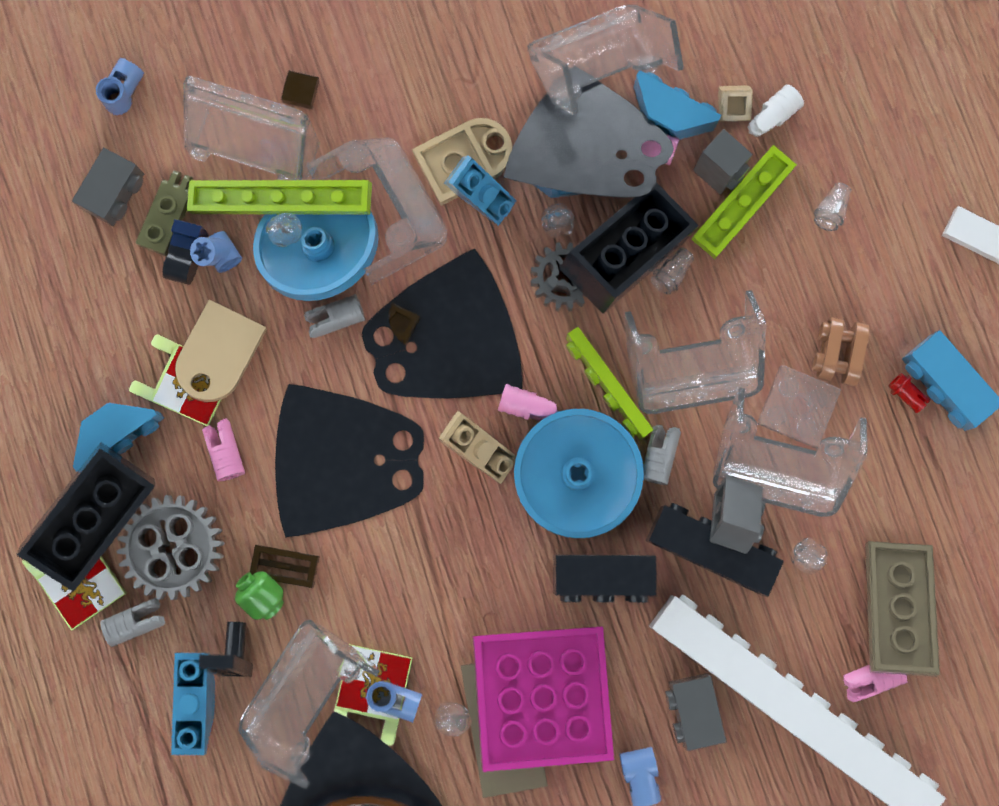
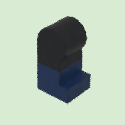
[162,219,209,285]

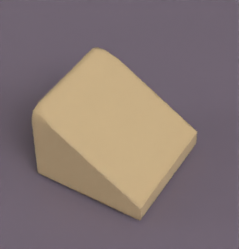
[718,85,753,121]

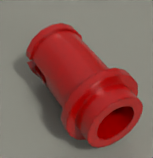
[888,373,931,413]

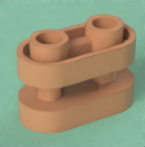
[812,317,869,386]

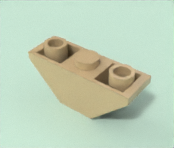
[439,411,516,484]

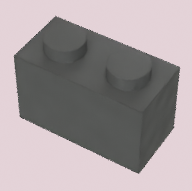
[693,129,753,195]
[72,147,144,227]
[710,474,765,554]
[665,673,726,751]

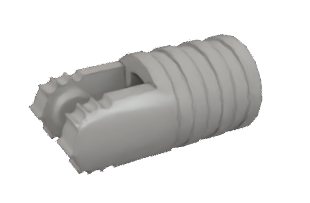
[304,294,365,338]
[643,425,681,485]
[100,598,165,647]

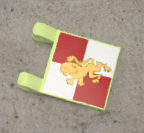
[129,335,222,426]
[22,556,127,631]
[334,644,413,746]

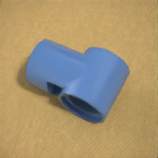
[96,58,144,115]
[190,231,242,273]
[366,681,422,723]
[619,747,662,806]

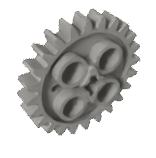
[116,495,225,600]

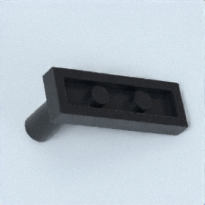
[198,622,253,677]

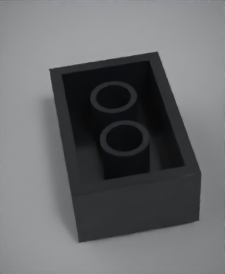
[553,555,657,603]

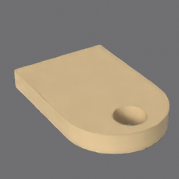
[412,118,512,206]
[175,299,267,402]

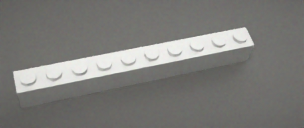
[649,594,946,806]

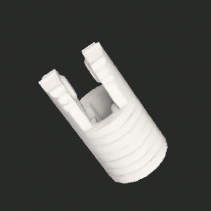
[748,85,804,137]

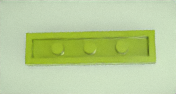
[691,145,797,259]
[565,327,653,440]

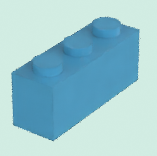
[902,330,999,431]

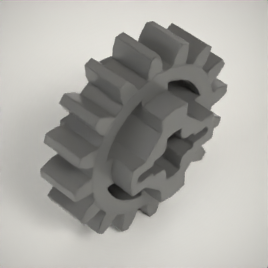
[530,242,586,312]

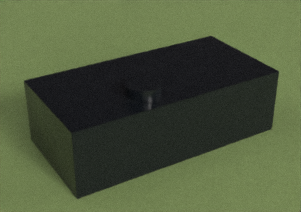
[559,182,699,314]
[17,442,155,592]

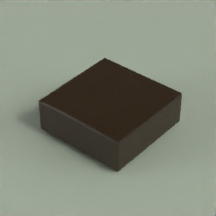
[281,70,320,109]

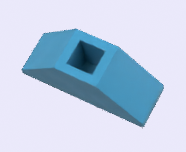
[633,70,722,140]
[444,155,517,226]
[73,403,165,472]
[171,653,215,755]

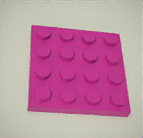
[473,627,614,772]

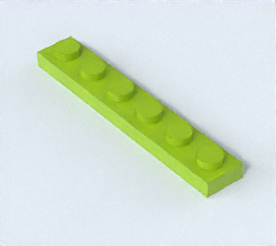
[187,180,372,215]

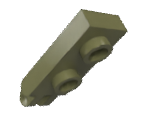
[135,170,193,256]

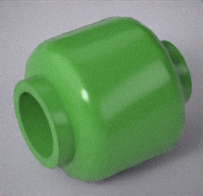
[235,571,284,620]

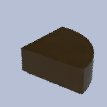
[389,303,421,346]

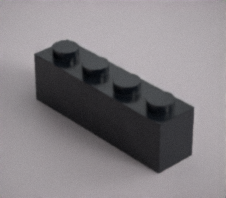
[646,503,784,597]

